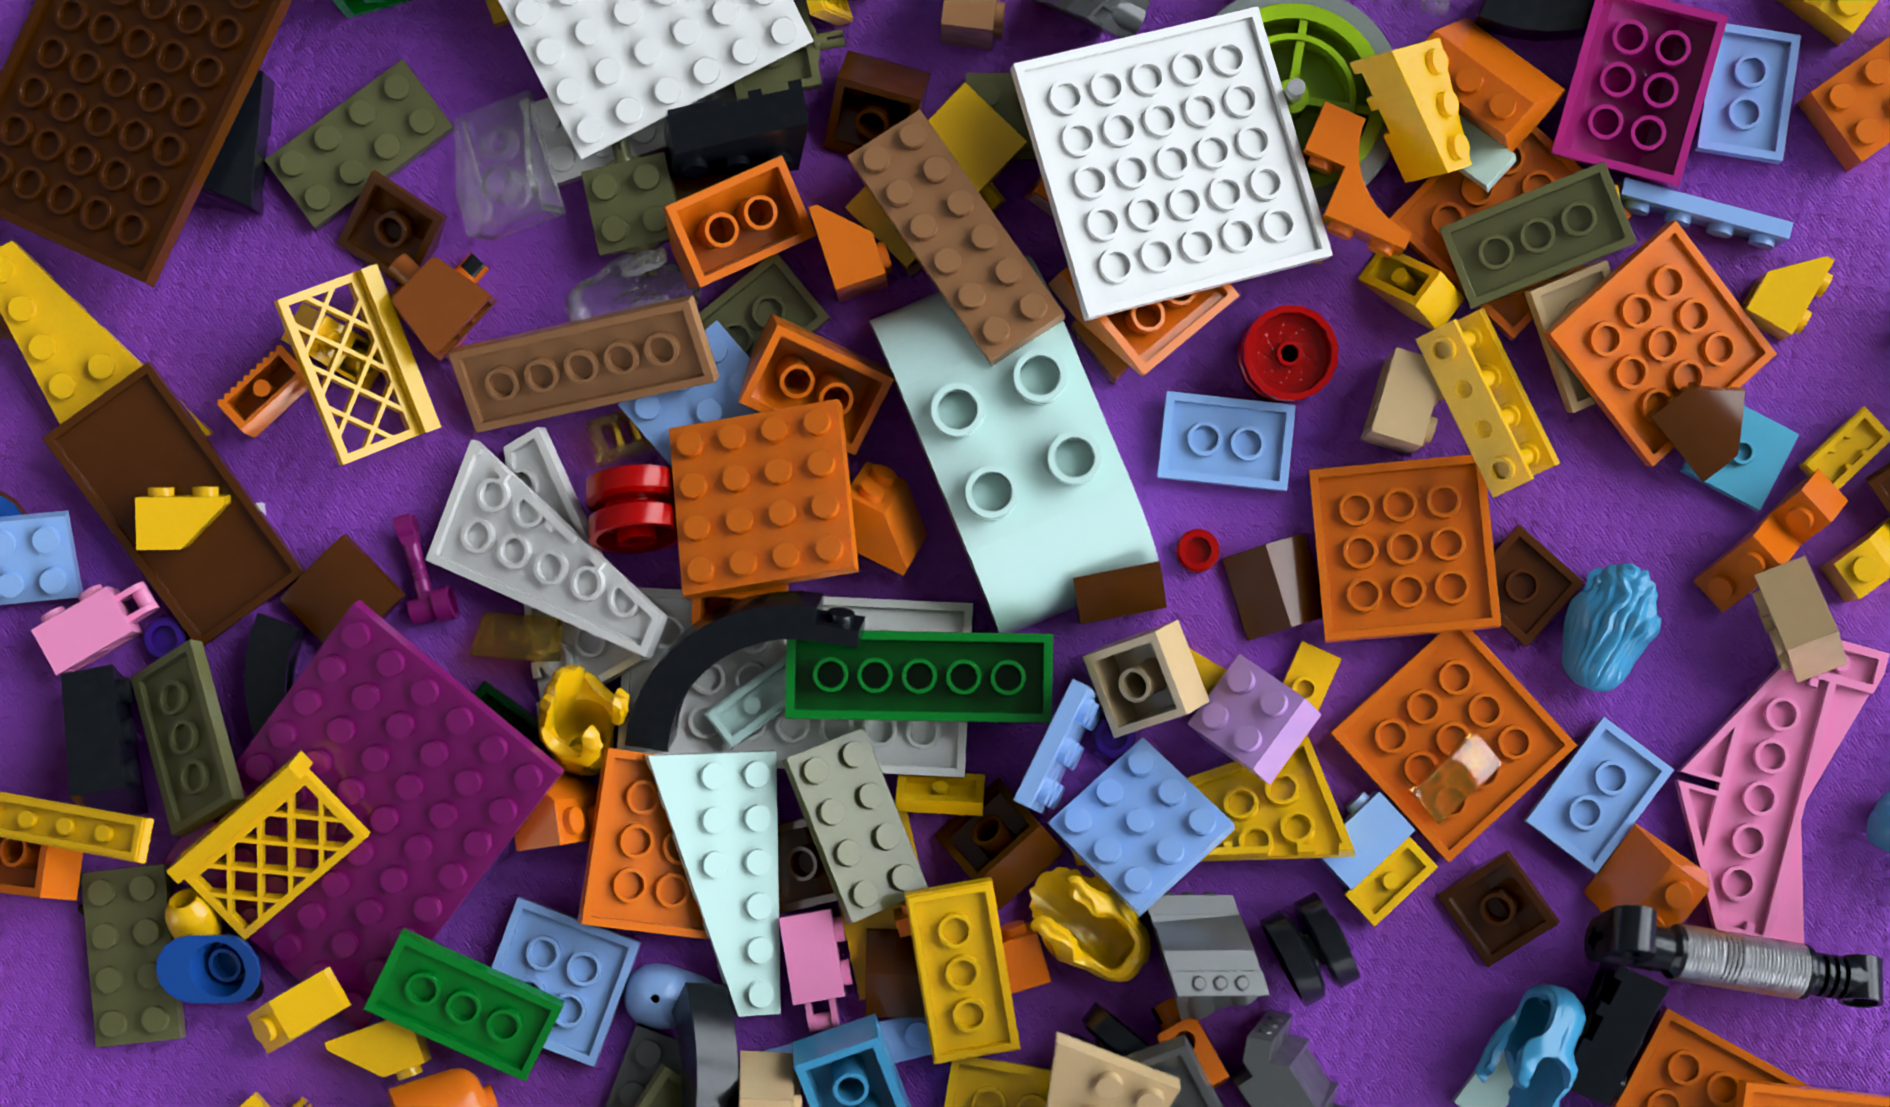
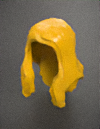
[537,664,629,776]
[1029,866,1151,982]

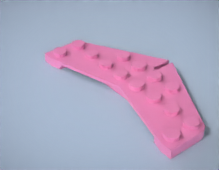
[1674,640,1890,943]

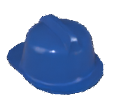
[156,934,261,1004]

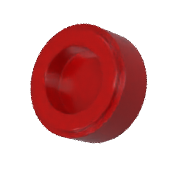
[1175,529,1220,573]

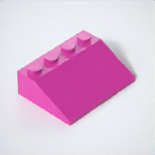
[1551,0,1729,190]

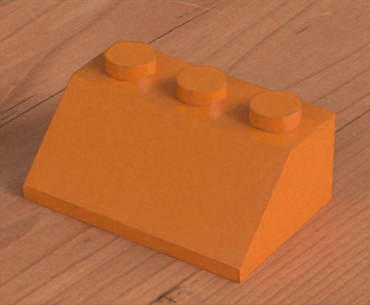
[1424,18,1566,152]
[663,155,816,289]
[738,313,894,455]

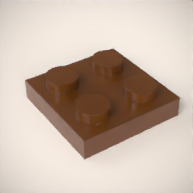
[1494,525,1584,648]

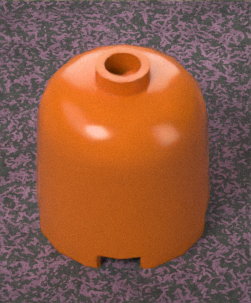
[387,1068,498,1107]

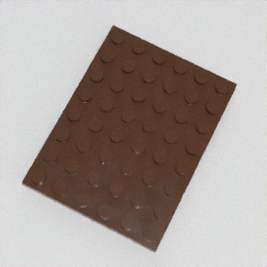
[0,0,293,287]

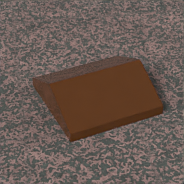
[337,170,447,281]
[1222,533,1323,641]
[1073,561,1167,624]
[778,818,837,914]
[1437,850,1560,967]
[865,928,926,1018]

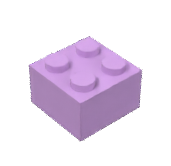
[1188,654,1321,785]

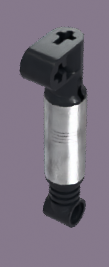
[1584,905,1883,1008]

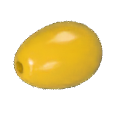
[165,888,222,939]

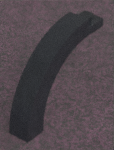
[1474,0,1595,41]
[625,591,866,752]
[244,613,307,738]
[671,982,739,1107]

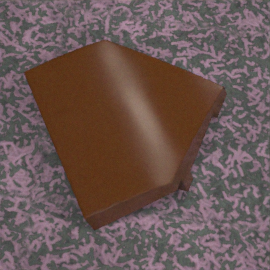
[1649,382,1745,482]

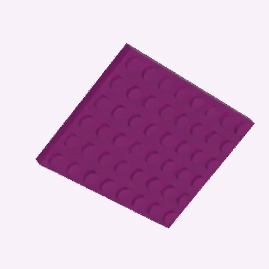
[162,600,565,1030]

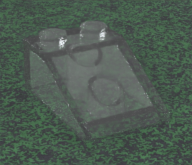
[454,90,566,241]

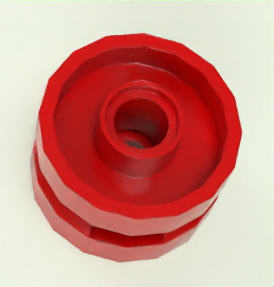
[1236,305,1338,403]
[585,464,678,554]

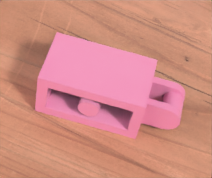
[31,581,160,676]
[779,907,853,1033]

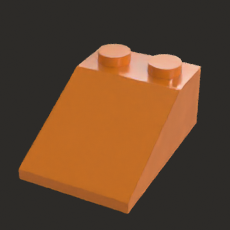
[0,837,83,901]

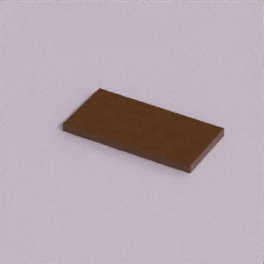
[42,362,306,646]

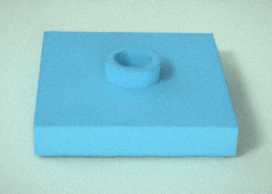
[1680,406,1799,512]

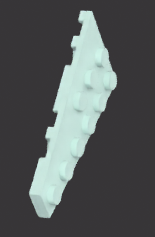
[644,750,781,1017]

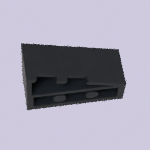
[201,70,275,216]
[664,79,809,179]
[61,664,149,816]
[1570,963,1669,1106]

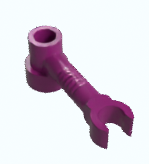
[393,513,459,626]

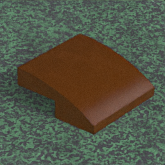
[280,534,406,644]

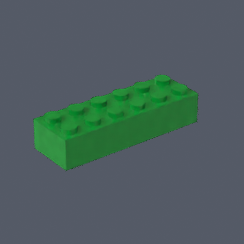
[785,631,1053,724]

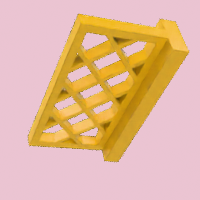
[274,264,441,466]
[166,750,371,940]

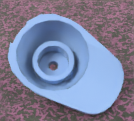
[624,963,714,1030]

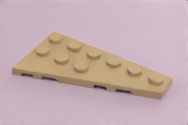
[1045,1032,1181,1107]

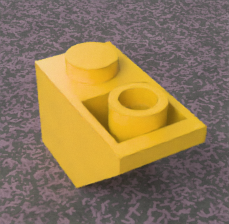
[1741,256,1835,340]
[280,302,380,390]
[135,486,231,550]

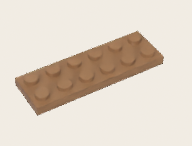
[847,110,1065,367]
[448,295,719,433]

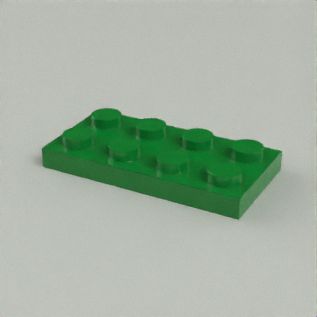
[364,928,564,1082]

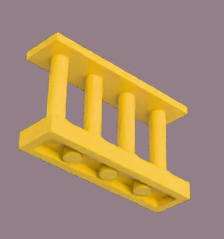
[1415,308,1560,498]

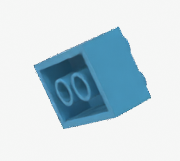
[792,1014,911,1107]

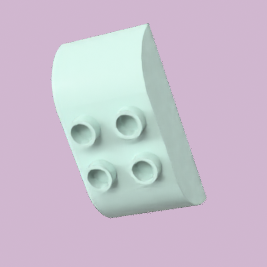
[869,255,1159,633]

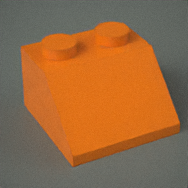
[808,204,893,303]
[850,461,928,576]
[514,758,598,851]
[1583,823,1710,928]

